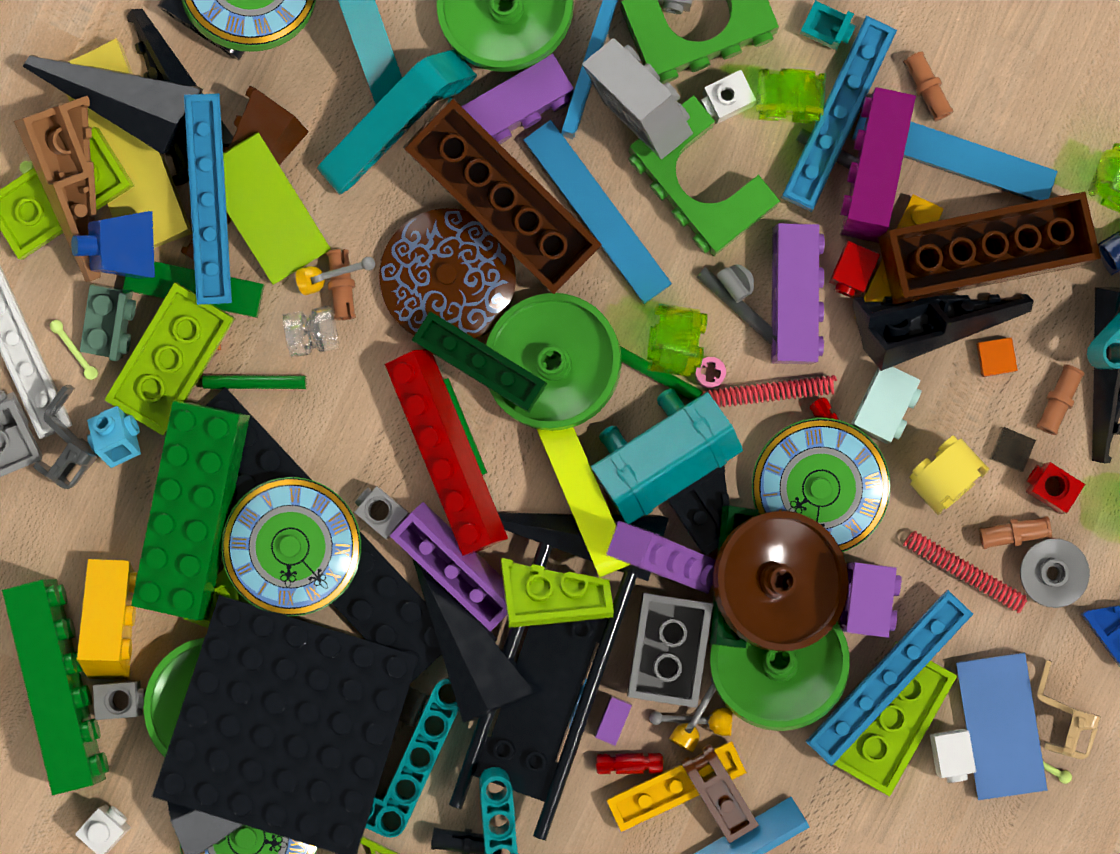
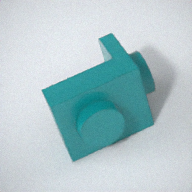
[800,0,856,51]

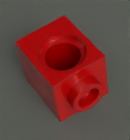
[829,241,880,298]
[1026,462,1086,514]

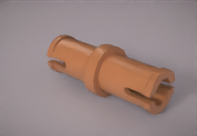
[903,51,954,122]
[327,249,356,321]
[1036,364,1085,435]
[979,516,1052,549]

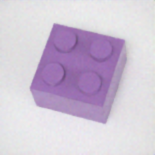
[839,562,901,638]

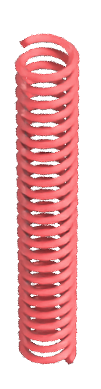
[701,375,837,408]
[903,531,1027,614]

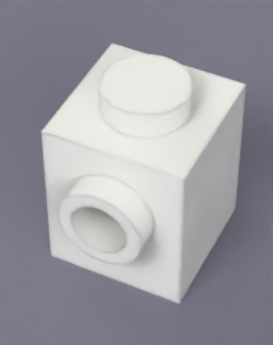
[700,70,756,124]
[930,729,976,783]
[75,804,131,854]

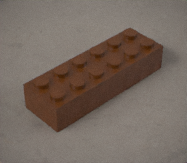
[403,97,602,294]
[878,191,1101,304]

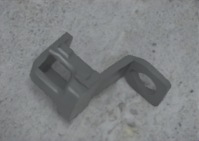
[33,385,98,489]

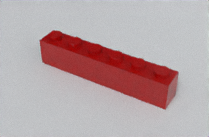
[385,349,508,556]

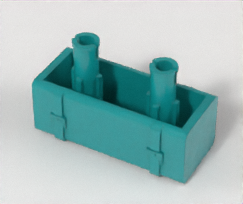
[591,389,743,525]

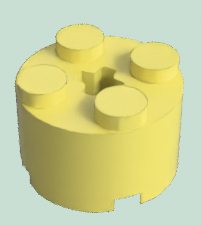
[909,435,990,515]

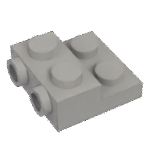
[0,390,43,477]

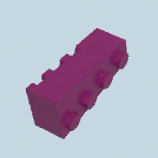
[840,87,916,243]

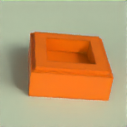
[976,337,1018,377]

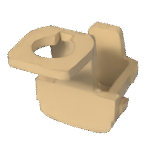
[1037,660,1101,759]

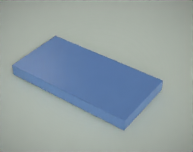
[956,652,1048,800]

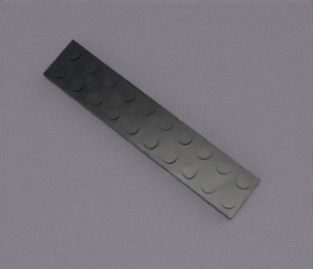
[205,387,442,684]

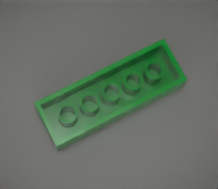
[131,401,250,621]
[2,579,109,796]

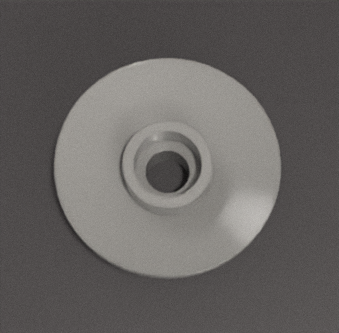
[1020,539,1090,608]

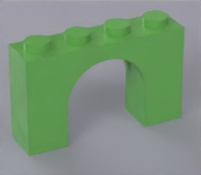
[620,0,779,84]
[628,95,780,256]

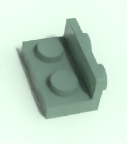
[80,284,136,361]

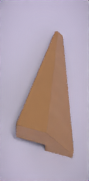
[14,95,101,282]

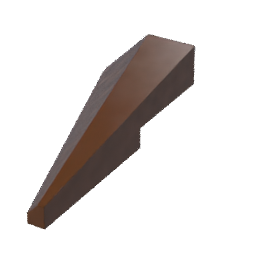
[181,86,309,261]

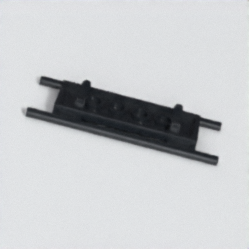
[449,542,637,841]

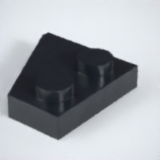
[667,466,730,555]

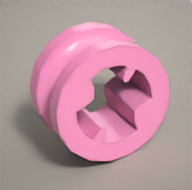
[695,357,726,388]

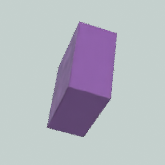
[595,695,632,746]

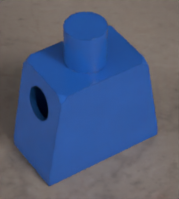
[71,211,155,279]

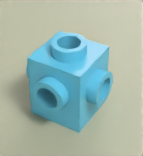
[87,406,141,468]

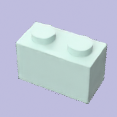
[851,366,922,444]

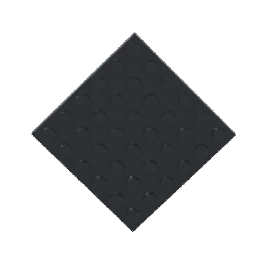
[152,595,419,854]

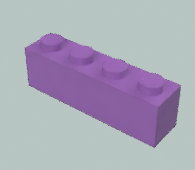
[462,54,574,144]
[771,223,825,364]
[390,502,507,632]
[606,521,716,594]

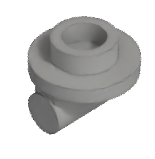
[716,264,754,303]

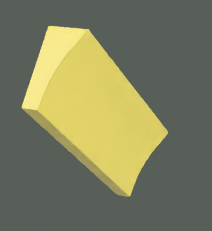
[67,38,192,248]

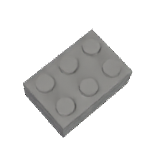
[582,38,693,160]
[627,593,713,708]

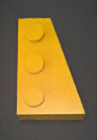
[77,559,138,680]

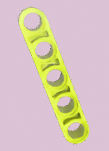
[537,427,631,578]

